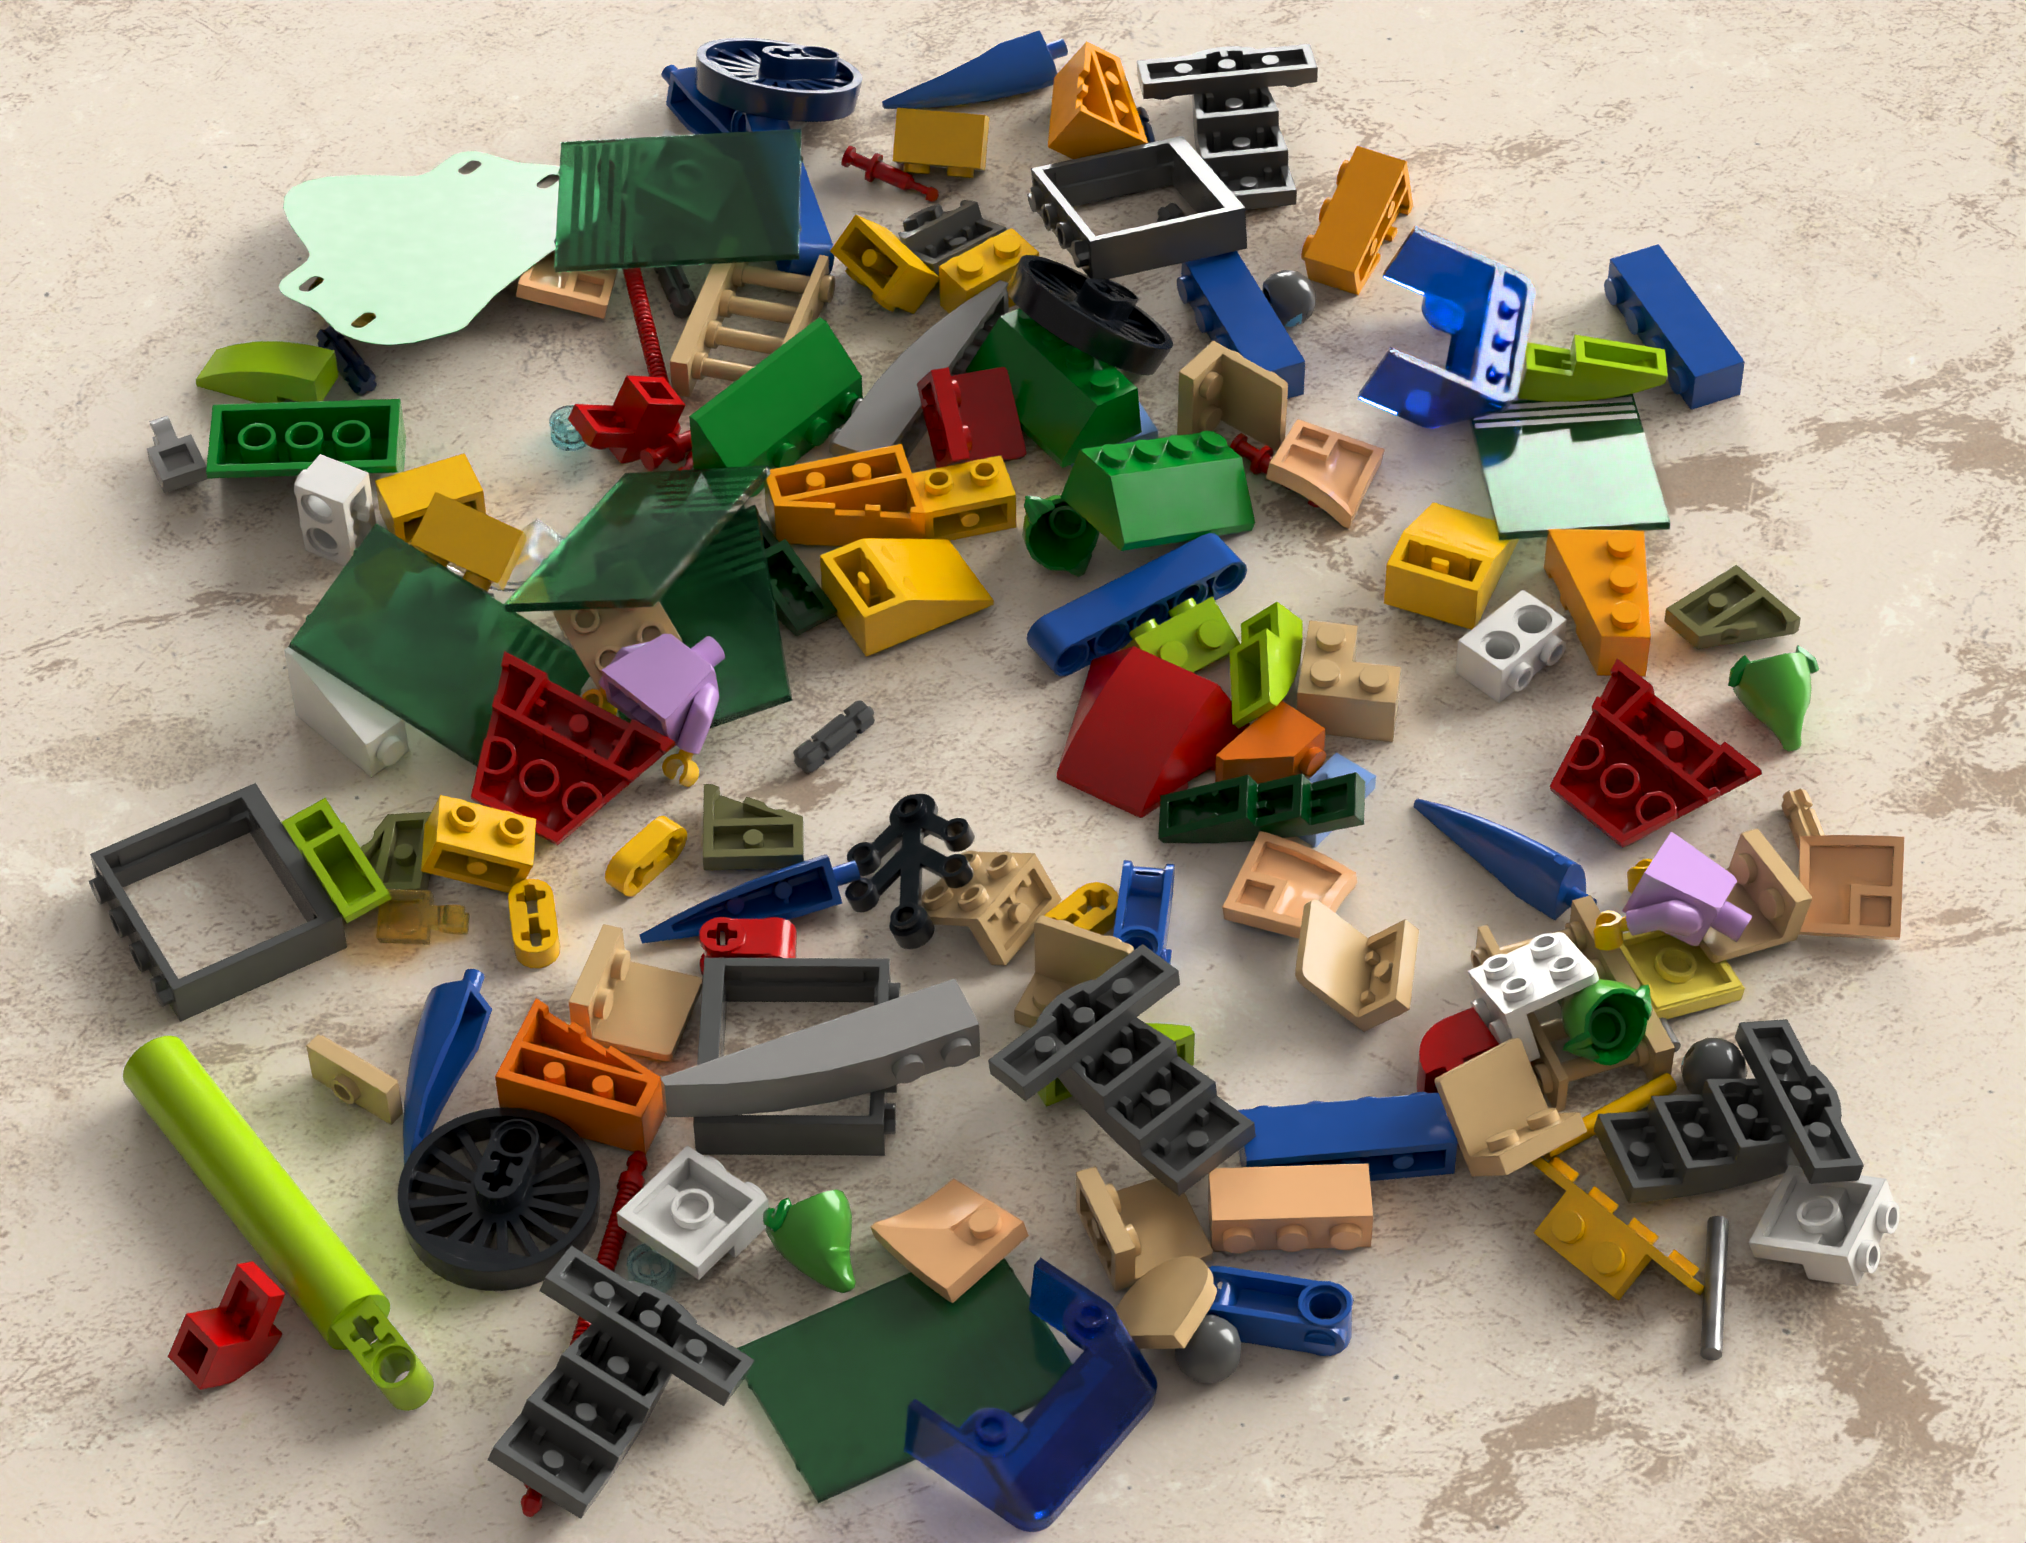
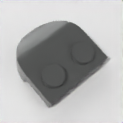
[898,200,1007,281]

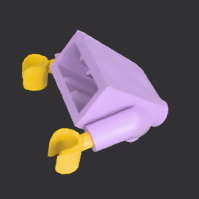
[582,634,725,787]
[1593,832,1752,951]

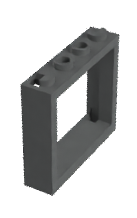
[1027,136,1247,279]
[89,783,347,1022]
[693,958,901,1156]

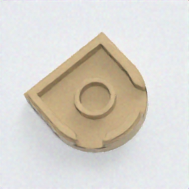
[1098,1256,1217,1349]

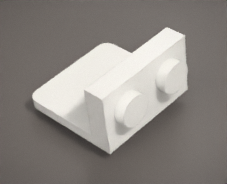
[1468,932,1599,1062]

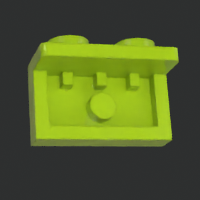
[1121,596,1240,673]

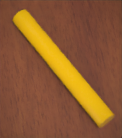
[1543,1073,1677,1160]

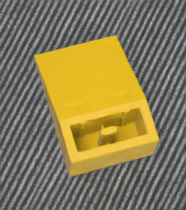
[1384,502,1523,630]
[820,538,994,657]

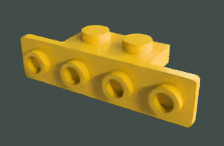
[1530,1155,1705,1301]

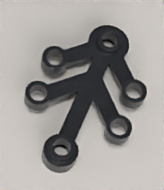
[845,794,975,949]

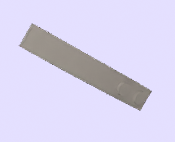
[829,280,1009,459]
[660,979,980,1117]

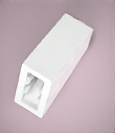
[284,624,409,777]

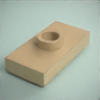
[306,1034,403,1125]

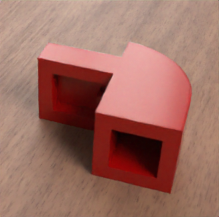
[568,375,686,463]
[1417,1007,1499,1093]
[168,1261,286,1390]

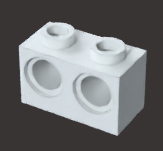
[294,454,379,569]
[1456,590,1567,703]

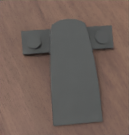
[1137,44,1318,210]
[988,944,1256,1196]
[1594,1019,1864,1203]
[488,1246,755,1519]

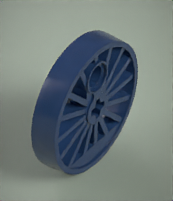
[695,38,862,122]

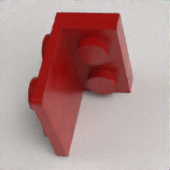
[917,367,1027,468]

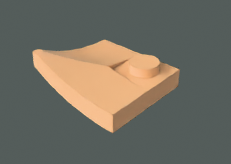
[516,240,621,319]
[1266,419,1385,528]
[1222,831,1357,939]
[1798,835,1905,940]
[870,1178,1029,1304]

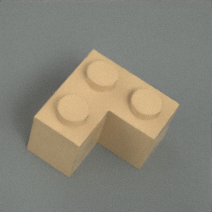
[1297,620,1401,742]

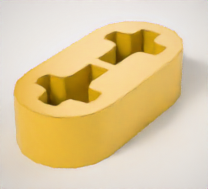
[605,815,687,897]
[508,879,560,968]
[1044,882,1118,935]

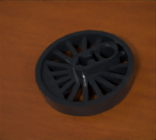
[1007,255,1173,375]
[398,1107,600,1291]

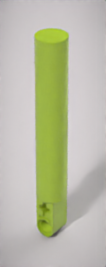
[123,1036,434,1411]

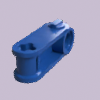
[1113,860,1175,965]
[1206,1266,1354,1356]

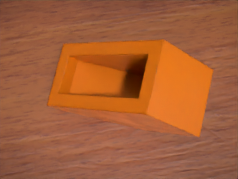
[1215,701,1326,784]

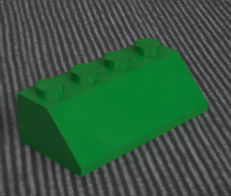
[965,308,1142,468]
[689,317,863,503]
[206,399,406,479]
[1060,431,1255,551]

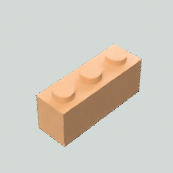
[1208,1164,1373,1253]

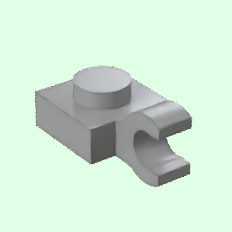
[147,416,207,493]

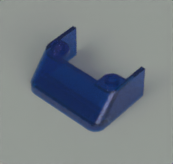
[1358,226,1536,428]
[904,1257,1157,1532]

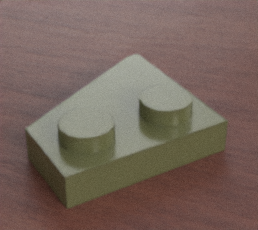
[1664,565,1801,649]
[703,784,804,870]
[361,812,431,904]

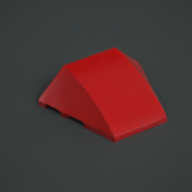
[1057,646,1250,818]
[471,651,676,846]
[1549,659,1762,848]

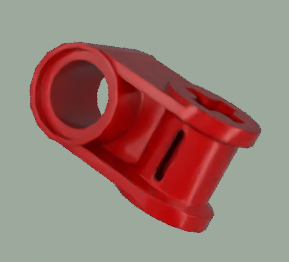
[699,917,797,976]

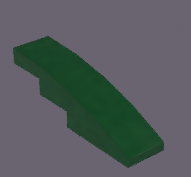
[690,487,837,636]
[1158,772,1365,843]

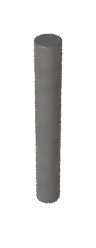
[1700,1216,1729,1360]

